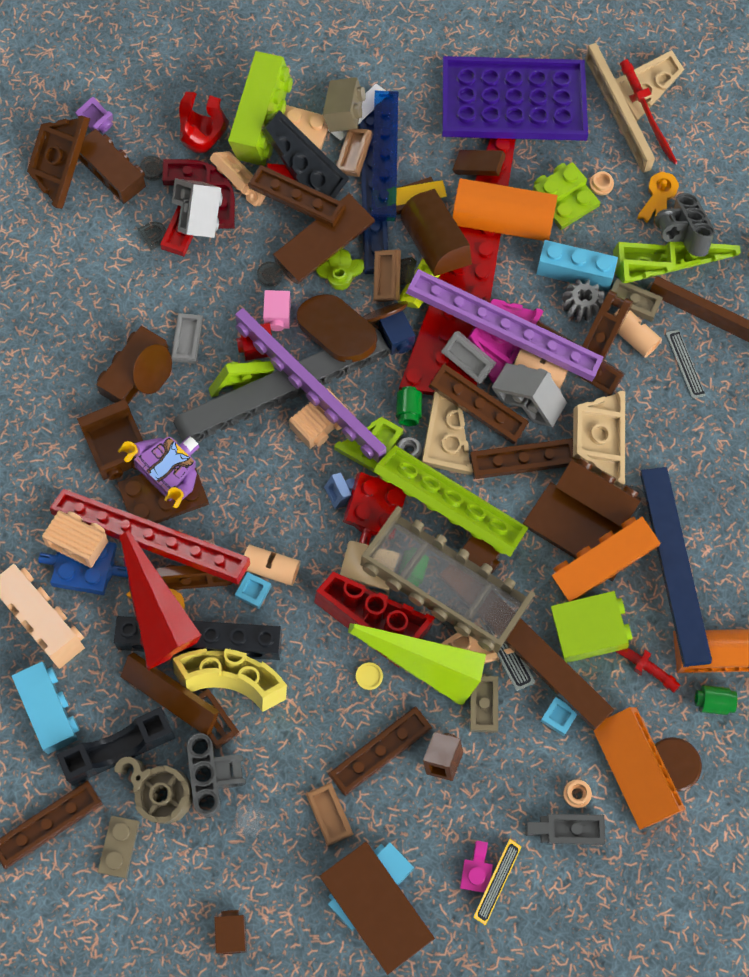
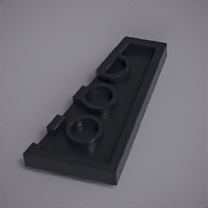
[262,110,349,199]

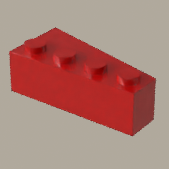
[314,572,435,668]

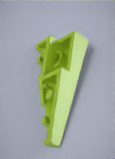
[613,242,741,283]
[348,623,486,705]

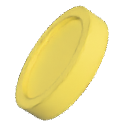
[356,662,383,690]

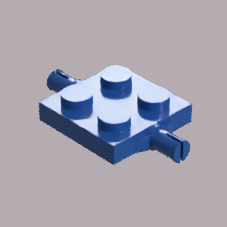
[38,542,128,595]

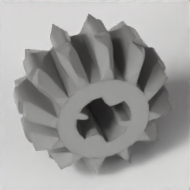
[562,279,604,322]

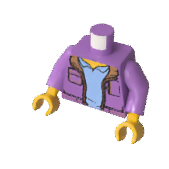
[118,436,199,508]

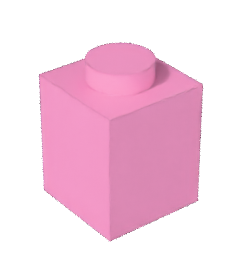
[263,290,291,331]

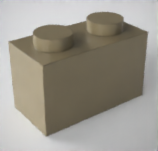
[323,77,366,132]

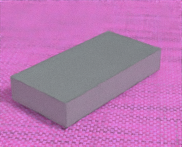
[171,313,204,364]
[441,331,496,384]

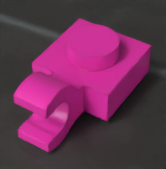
[460,840,493,893]

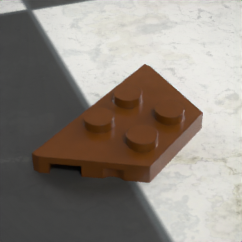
[27,115,90,209]

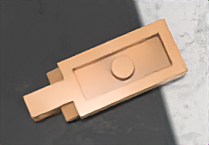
[209,151,266,206]

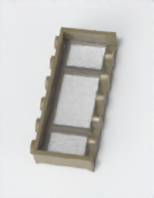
[360,506,535,653]

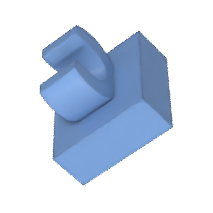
[324,472,355,509]

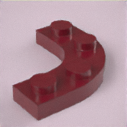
[162,159,236,229]

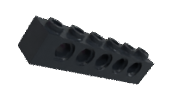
[113,616,282,660]

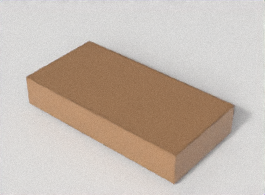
[336,129,373,177]
[373,250,401,302]
[306,783,354,847]

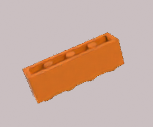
[551,516,661,602]

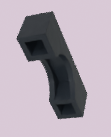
[56,707,175,786]

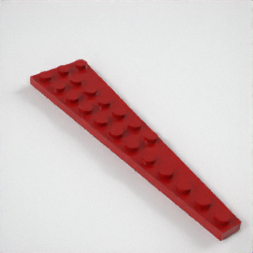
[399,138,516,396]

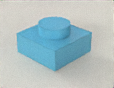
[235,572,272,609]
[540,697,577,736]

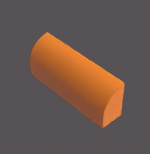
[453,178,558,241]
[673,629,749,673]
[593,707,686,830]

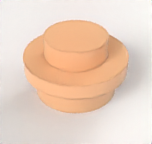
[589,171,614,195]

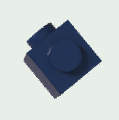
[378,310,415,355]

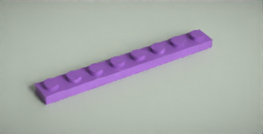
[406,269,604,382]
[235,308,386,463]

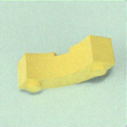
[173,649,287,712]

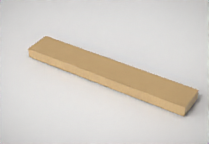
[585,43,655,173]

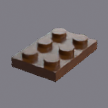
[117,468,209,523]

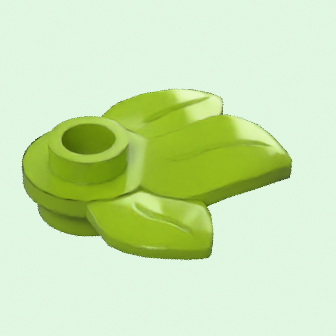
[316,249,364,290]

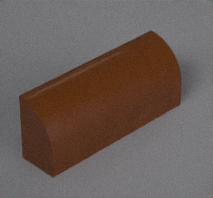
[401,189,472,276]
[273,193,375,284]

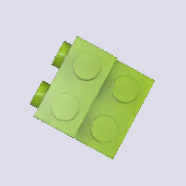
[533,162,601,230]

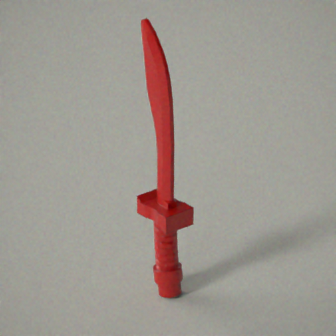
[620,59,678,165]
[615,648,681,693]

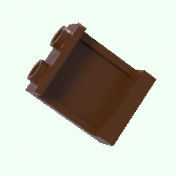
[77,399,143,480]

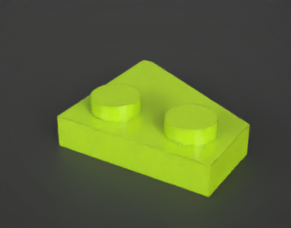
[209,360,275,398]

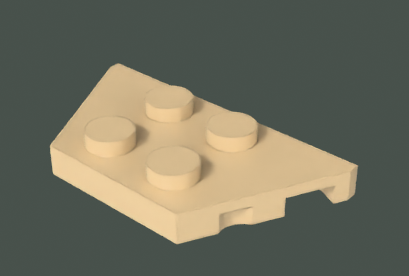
[573,391,625,487]

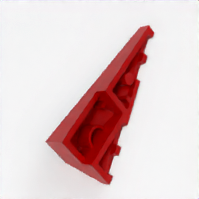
[119,530,201,670]

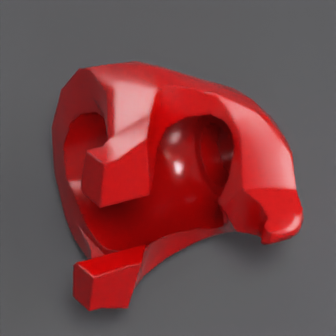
[179,91,229,153]

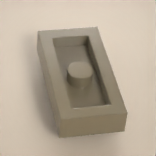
[611,278,663,322]
[470,676,498,733]
[97,816,140,879]

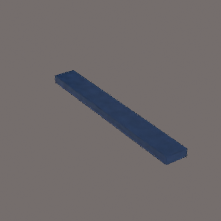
[359,102,388,274]
[640,467,712,667]

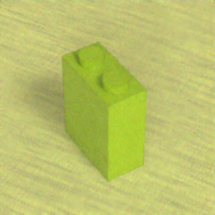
[551,591,632,663]

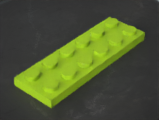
[373,445,528,557]

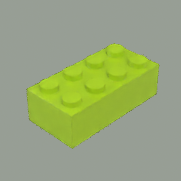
[228,51,293,166]

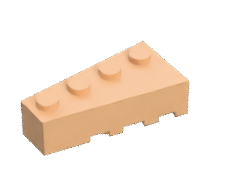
[0,564,85,669]

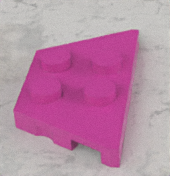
[468,299,544,384]

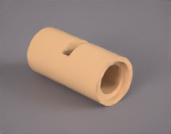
[614,309,662,358]
[514,348,568,389]
[244,545,300,586]

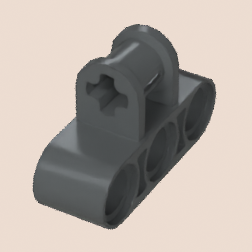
[654,193,715,257]
[187,733,246,818]

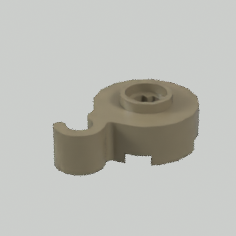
[114,757,193,824]

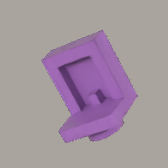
[75,97,113,134]

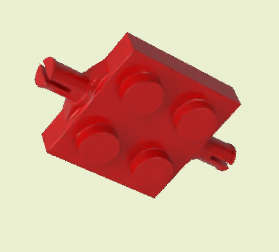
[343,472,406,545]

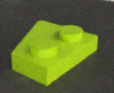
[334,417,404,474]

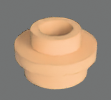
[563,779,592,808]

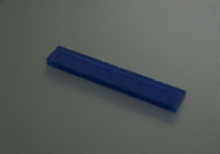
[371,90,399,222]

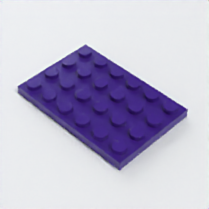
[442,56,588,141]

